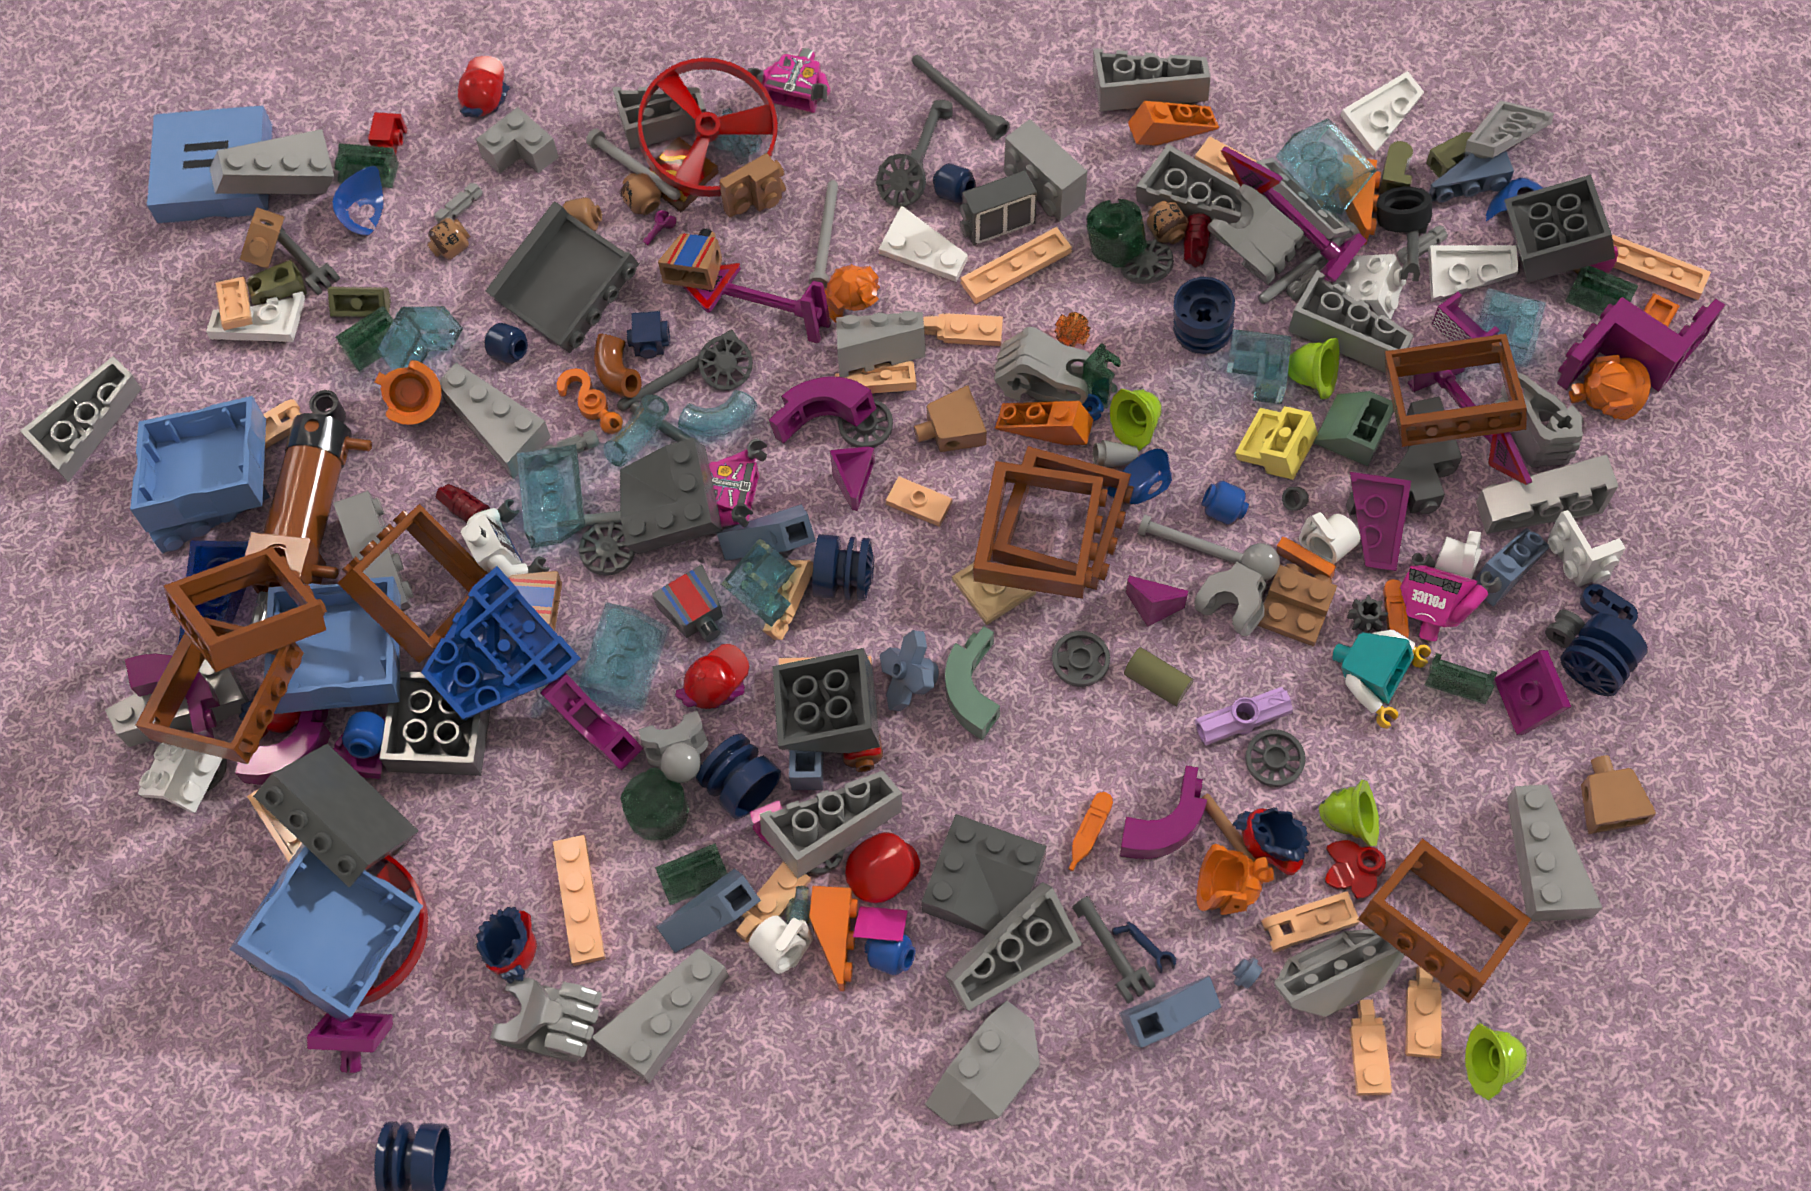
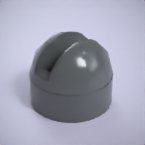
[1282,487,1309,511]

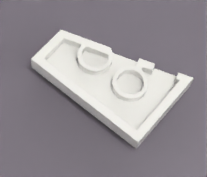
[1340,71,1424,156]
[879,205,968,282]
[1428,245,1518,302]
[206,292,305,342]

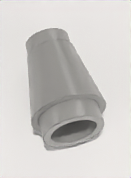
[1093,440,1138,468]

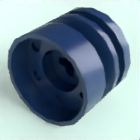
[1173,276,1235,354]
[812,534,874,601]
[1560,613,1648,697]
[696,733,781,819]
[374,1121,451,1191]

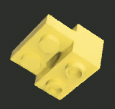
[1235,406,1318,480]

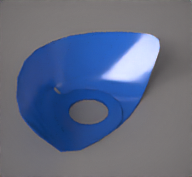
[333,166,383,235]
[1486,178,1543,221]
[1107,448,1172,505]

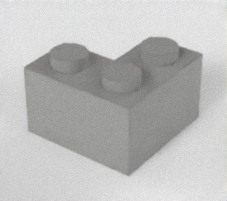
[476,107,559,174]

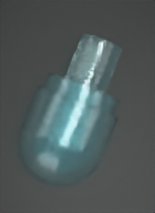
[785,886,811,927]

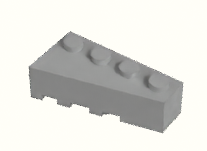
[1093,48,1211,111]
[209,129,334,194]
[1288,270,1414,373]
[760,771,902,879]
[1507,785,1602,922]

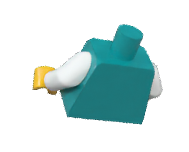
[1332,630,1431,729]

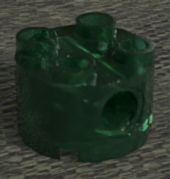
[1086,199,1147,268]
[620,767,689,841]

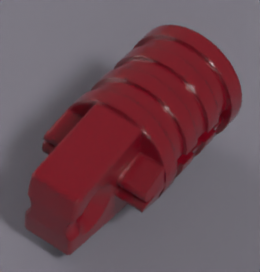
[1184,214,1212,268]
[436,484,490,523]

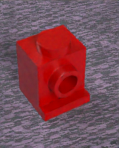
[368,112,407,158]

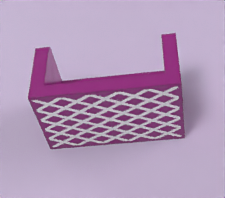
[1432,292,1500,342]

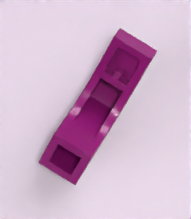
[769,377,876,444]
[125,653,221,738]
[540,673,643,771]
[235,709,331,785]
[1120,765,1207,859]

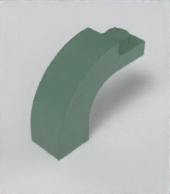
[945,626,1000,740]

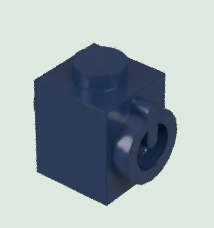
[627,311,670,359]

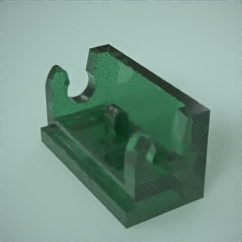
[335,143,399,188]
[1565,266,1638,316]
[335,306,407,371]
[1082,343,1121,409]
[1424,653,1497,704]
[655,843,727,906]

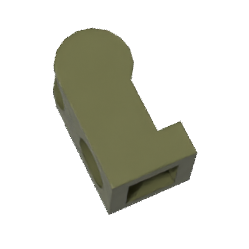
[1426,132,1473,178]
[1379,141,1413,194]
[247,260,307,305]

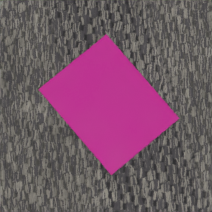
[853,906,908,941]

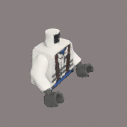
[461,499,550,577]

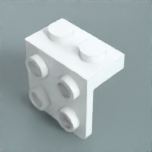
[1332,254,1406,320]
[1548,510,1626,587]
[138,743,223,813]

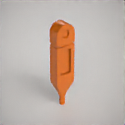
[1383,579,1409,638]
[1068,792,1113,871]

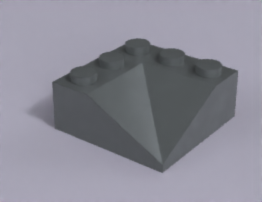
[1504,174,1615,283]
[620,437,722,554]
[772,648,880,753]
[379,671,491,776]
[921,814,1047,935]

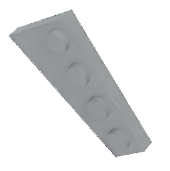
[1465,100,1554,158]

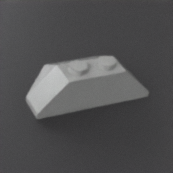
[1256,158,1350,241]
[1274,929,1405,1017]
[925,1001,1040,1126]

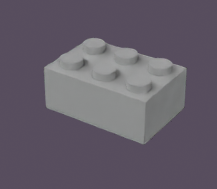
[1004,119,1087,221]

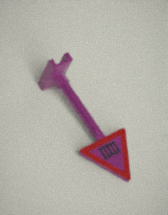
[1221,146,1367,283]
[682,263,831,344]
[1407,368,1532,485]

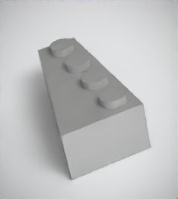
[1136,144,1241,224]
[20,356,141,482]
[439,363,551,479]
[1476,455,1619,534]
[333,491,414,611]
[105,659,249,747]
[945,882,1082,1011]
[591,948,729,1083]

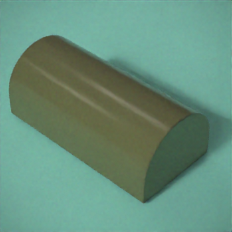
[327,287,391,317]
[1124,647,1194,707]

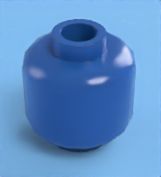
[1201,481,1249,525]
[342,711,385,759]
[864,934,915,976]

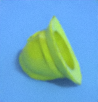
[1287,338,1340,399]
[1110,388,1162,451]
[1319,779,1379,846]
[1465,1023,1527,1100]

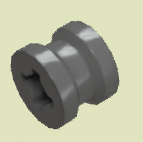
[1545,609,1585,648]

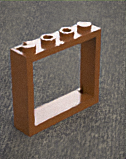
[1385,334,1527,447]
[992,446,1134,590]
[973,461,1108,599]
[337,504,488,663]
[163,547,327,672]
[135,617,304,764]
[1358,838,1532,1004]

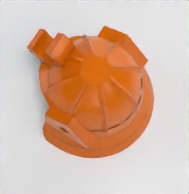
[825,264,881,323]
[1568,355,1651,420]
[374,360,441,425]
[1196,844,1274,915]

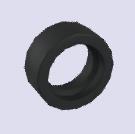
[1377,187,1432,233]

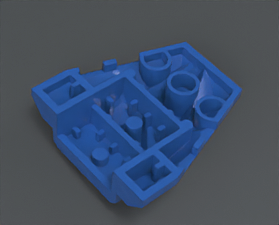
[421,566,581,720]

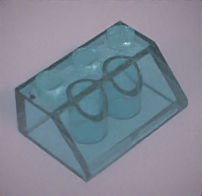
[1276,119,1377,215]
[517,444,586,548]
[579,602,669,711]

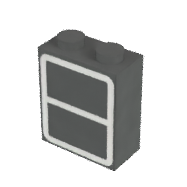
[959,170,1037,245]

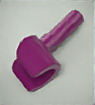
[643,210,677,245]

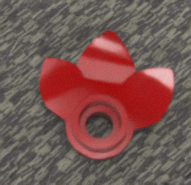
[1325,840,1386,899]

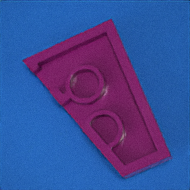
[1349,472,1411,571]

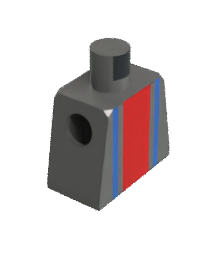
[652,564,723,642]

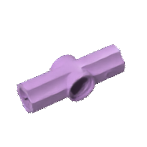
[1195,687,1293,746]

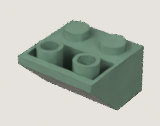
[1313,391,1394,466]

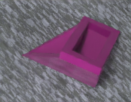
[830,446,875,511]
[1126,575,1189,627]

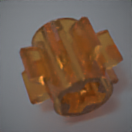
[1054,312,1091,347]

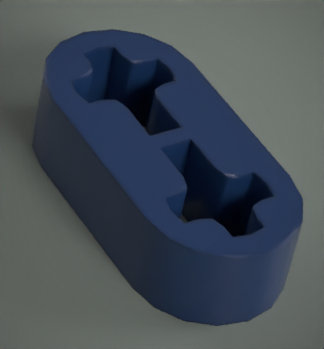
[1580,584,1638,626]

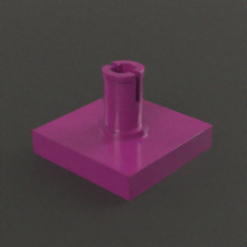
[1494,650,1571,735]
[307,1013,393,1073]

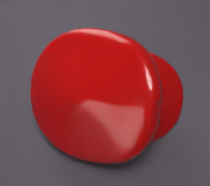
[845,832,920,903]

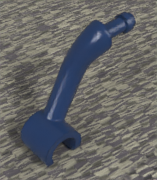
[1112,921,1176,973]

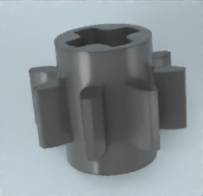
[1347,595,1388,633]

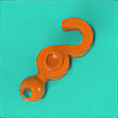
[557,368,623,434]

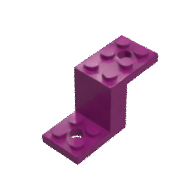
[1557,297,1725,392]

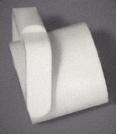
[1299,512,1360,565]
[1434,531,1482,579]
[749,915,813,974]

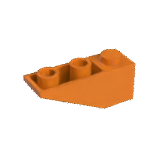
[1128,101,1219,146]
[1337,156,1381,245]
[995,401,1094,445]
[809,886,858,992]

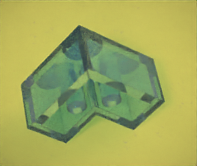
[1477,288,1546,368]
[377,306,463,370]
[1226,329,1292,404]
[721,538,796,627]

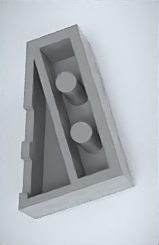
[612,87,706,150]
[836,311,926,377]

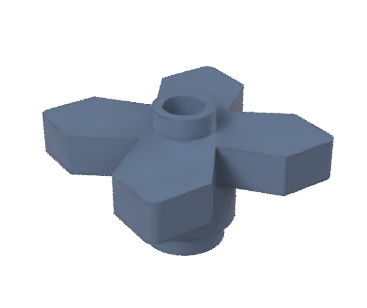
[880,630,939,711]

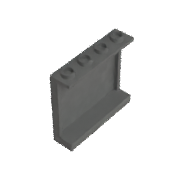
[485,201,639,353]
[253,744,419,887]

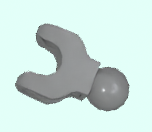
[1195,543,1280,636]
[639,711,708,783]

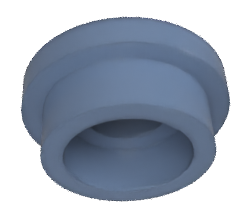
[1232,957,1263,989]

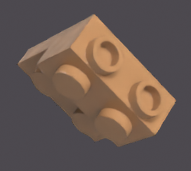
[719,153,786,218]
[1257,564,1337,647]

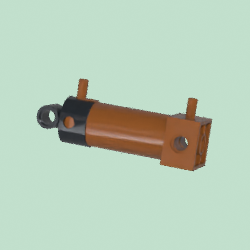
[245,390,372,594]

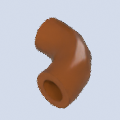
[594,333,642,398]

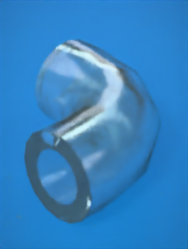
[678,390,758,437]
[603,394,669,467]

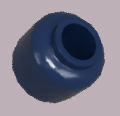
[933,163,976,203]
[484,323,528,364]

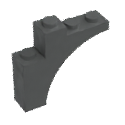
[1346,396,1462,516]

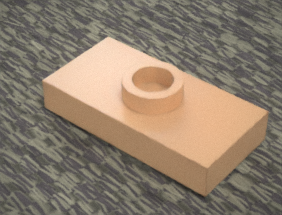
[1195,136,1256,184]
[216,276,253,330]
[886,476,952,527]

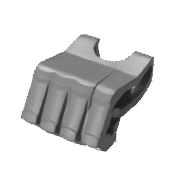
[1207,184,1305,285]
[994,327,1093,404]
[1495,373,1583,468]
[490,977,602,1062]

